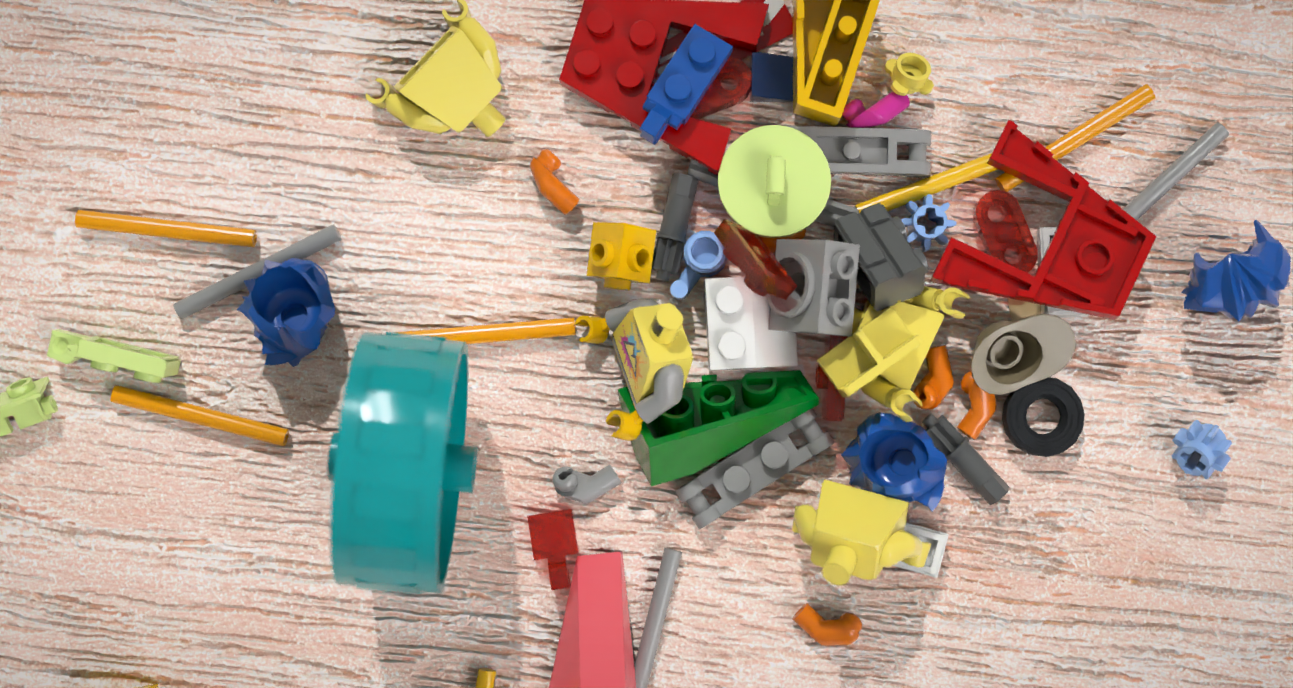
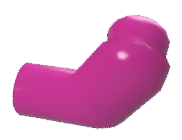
[842,91,910,128]

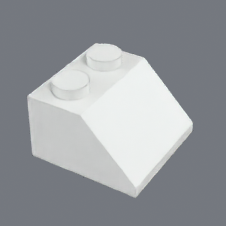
[703,276,798,371]

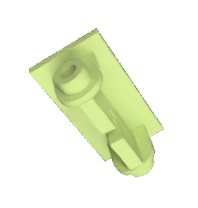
[0,376,58,437]

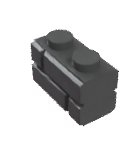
[834,203,928,311]

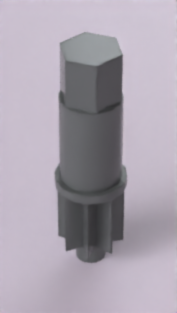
[652,173,699,282]
[922,413,1009,505]

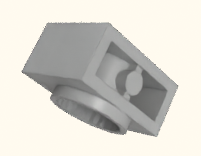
[766,239,860,337]

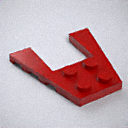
[559,0,769,175]
[930,120,1157,320]

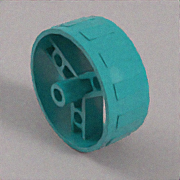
[328,332,478,594]

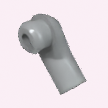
[552,465,622,504]

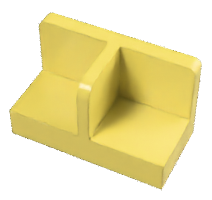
[816,306,924,397]

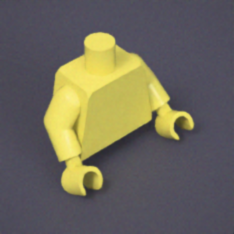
[365,0,506,137]
[852,286,970,422]
[792,479,932,586]

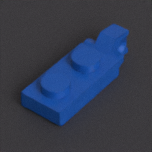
[640,24,733,145]

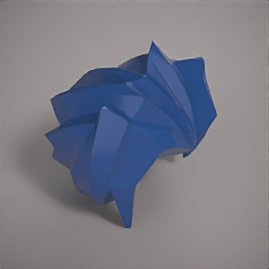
[1181,219,1291,322]
[237,258,335,367]
[841,412,947,512]

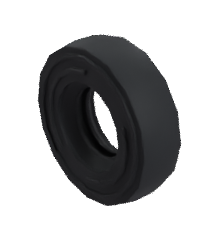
[1002,377,1085,457]

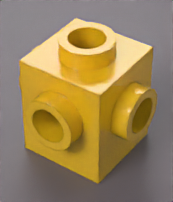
[586,222,656,291]

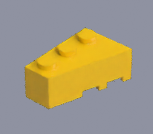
[793,0,880,127]

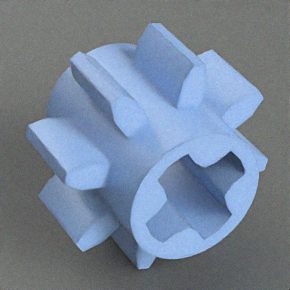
[901,194,957,252]
[1171,420,1232,479]

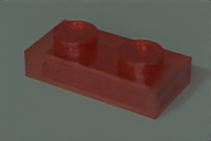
[714,219,797,300]

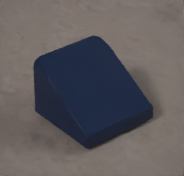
[750,52,793,102]

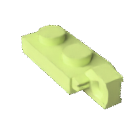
[47,329,181,383]

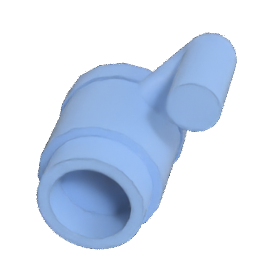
[670,231,727,300]

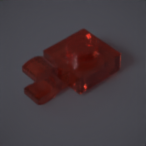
[527,509,579,590]

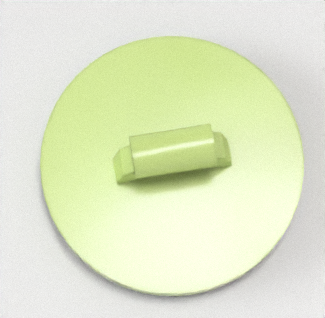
[718,125,831,238]

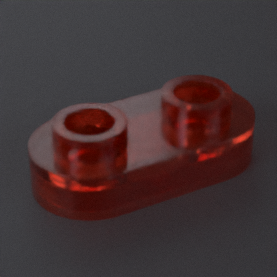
[690,57,752,119]
[973,190,1038,273]

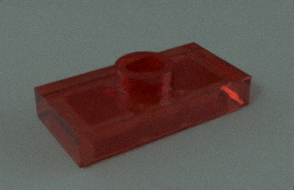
[815,335,848,422]

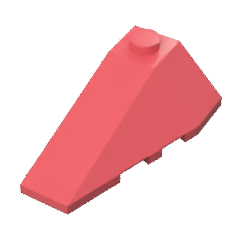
[549,551,636,688]

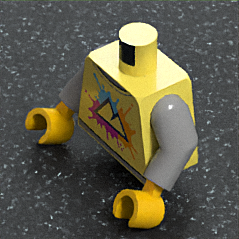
[575,299,693,441]

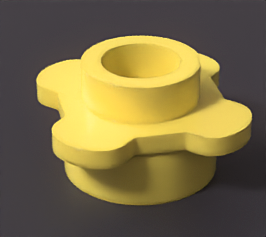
[884,53,934,96]

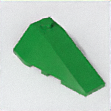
[618,370,819,486]

